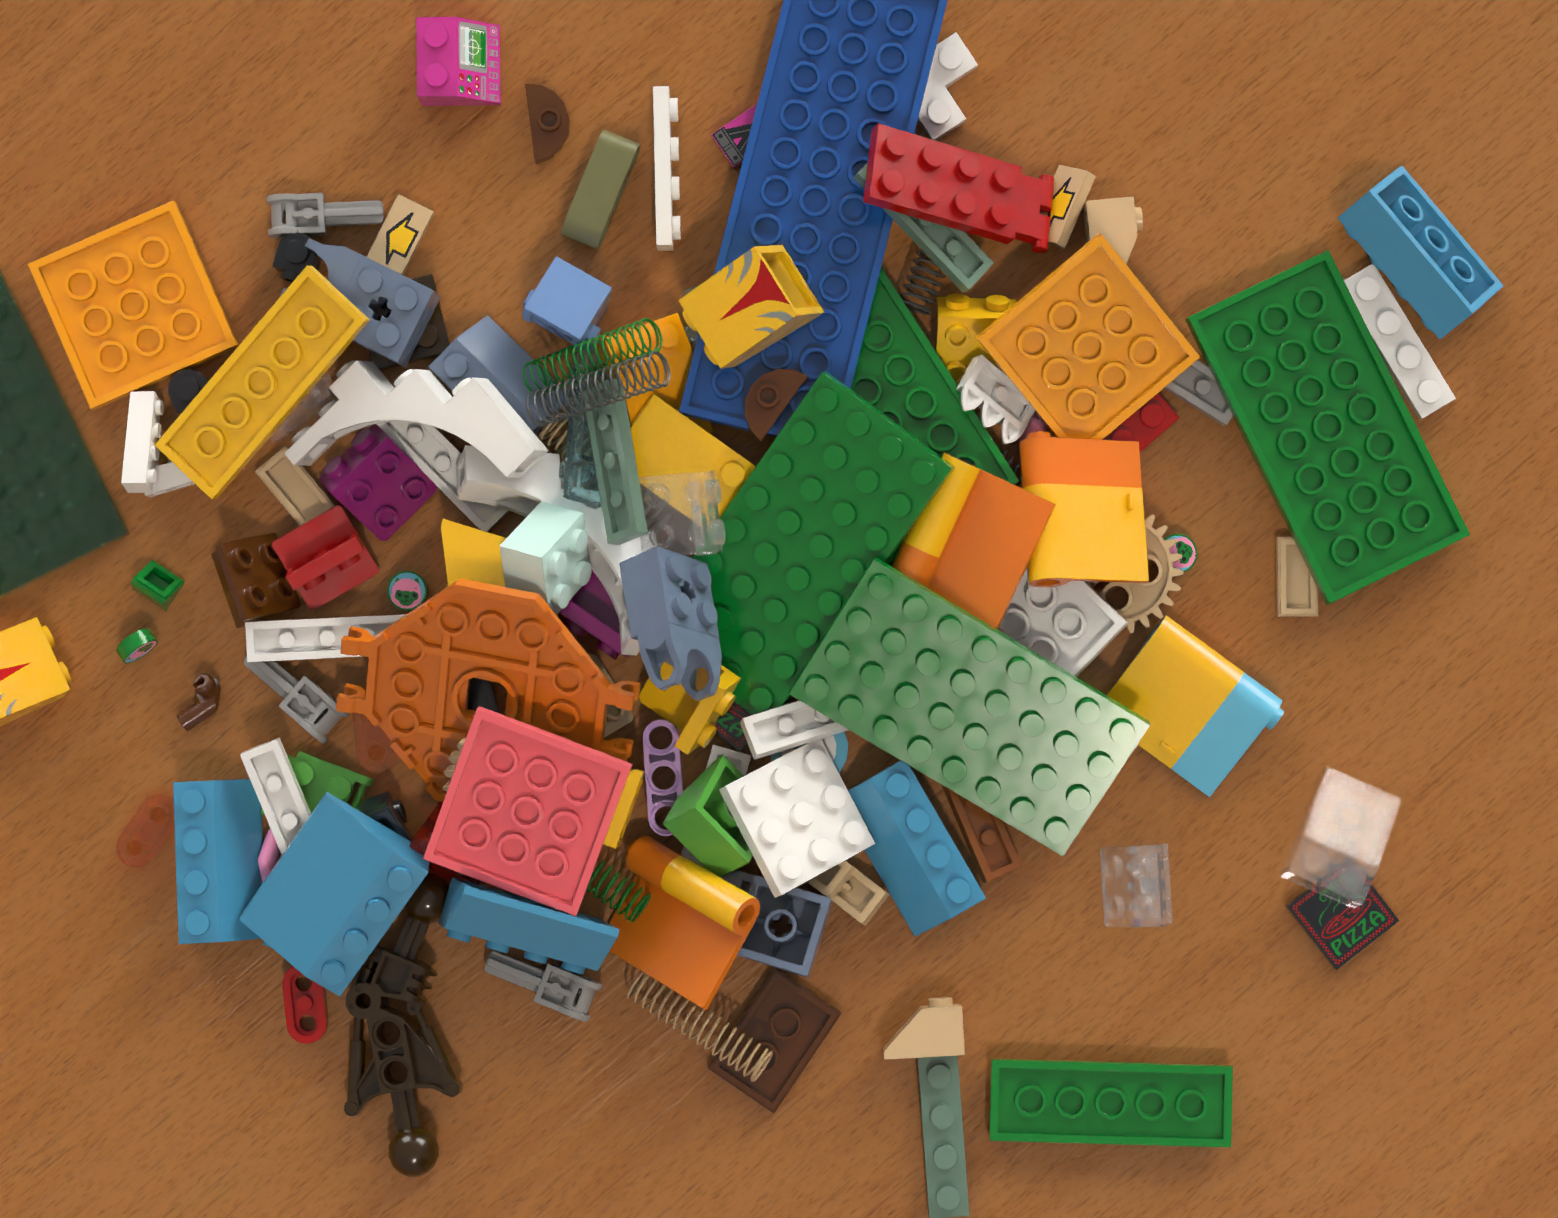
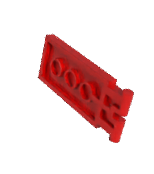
[863,123,1055,254]

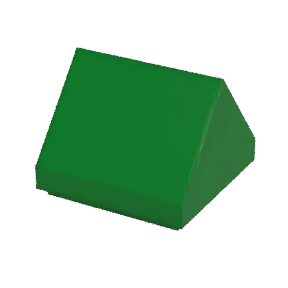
[130,560,185,611]

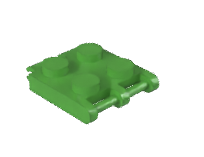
[260,751,374,815]

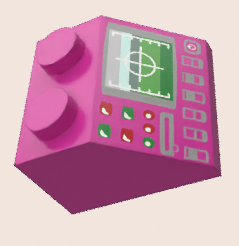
[416,17,501,106]

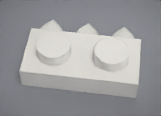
[956,355,1035,444]

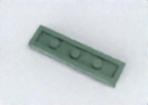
[853,162,994,293]
[583,378,648,545]
[917,1056,970,1218]

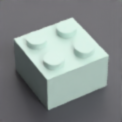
[500,501,592,615]

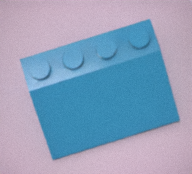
[239,792,429,996]

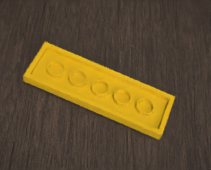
[155,265,370,499]

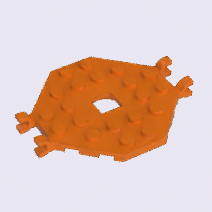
[336,578,641,802]

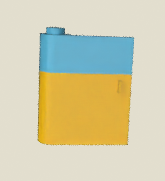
[1107,615,1284,797]

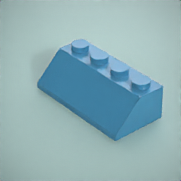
[1338,165,1503,339]
[848,760,986,936]
[173,779,264,944]
[438,877,620,974]

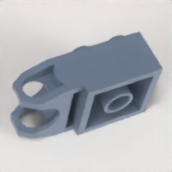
[280,238,441,368]
[619,546,722,701]
[721,870,833,979]

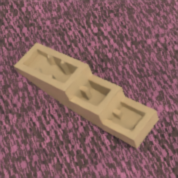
[807,860,890,926]

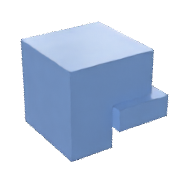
[522,256,612,353]

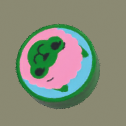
[1164,534,1197,572]
[387,571,428,611]
[116,628,158,664]

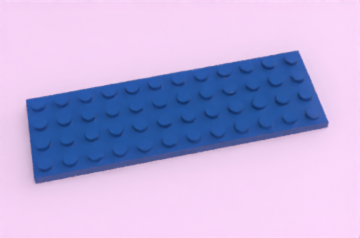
[679,0,948,438]

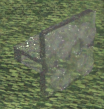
[1100,844,1173,927]

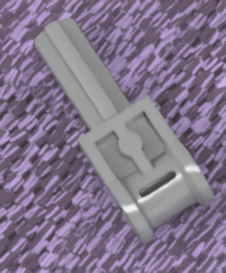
[266,193,384,239]
[243,656,350,744]
[484,951,603,1022]

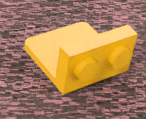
[936,293,1016,385]
[639,662,741,755]

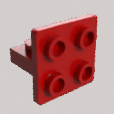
[272,504,379,610]

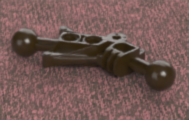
[344,873,463,1177]

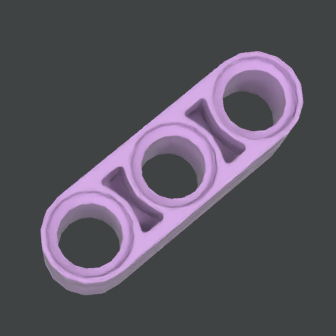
[643,720,684,836]

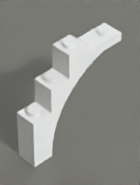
[284,360,549,478]
[457,445,657,656]

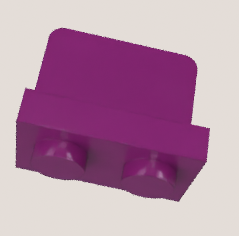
[319,424,437,541]
[559,570,630,660]

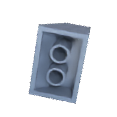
[428,315,573,436]

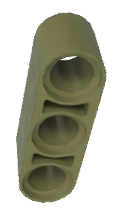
[561,129,641,250]

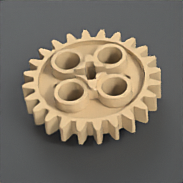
[1086,514,1184,633]

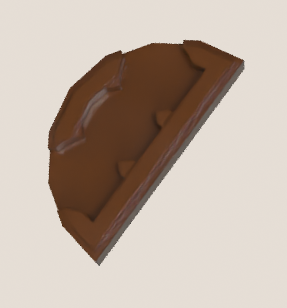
[525,84,570,164]
[744,369,808,443]

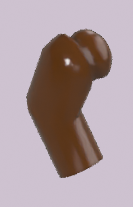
[177,673,221,731]

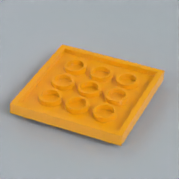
[28,200,239,410]
[975,233,1200,440]

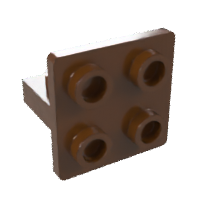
[211,533,300,628]

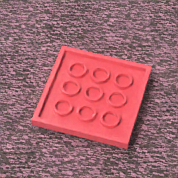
[423,706,633,916]

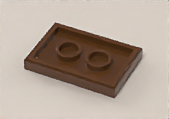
[708,968,842,1113]

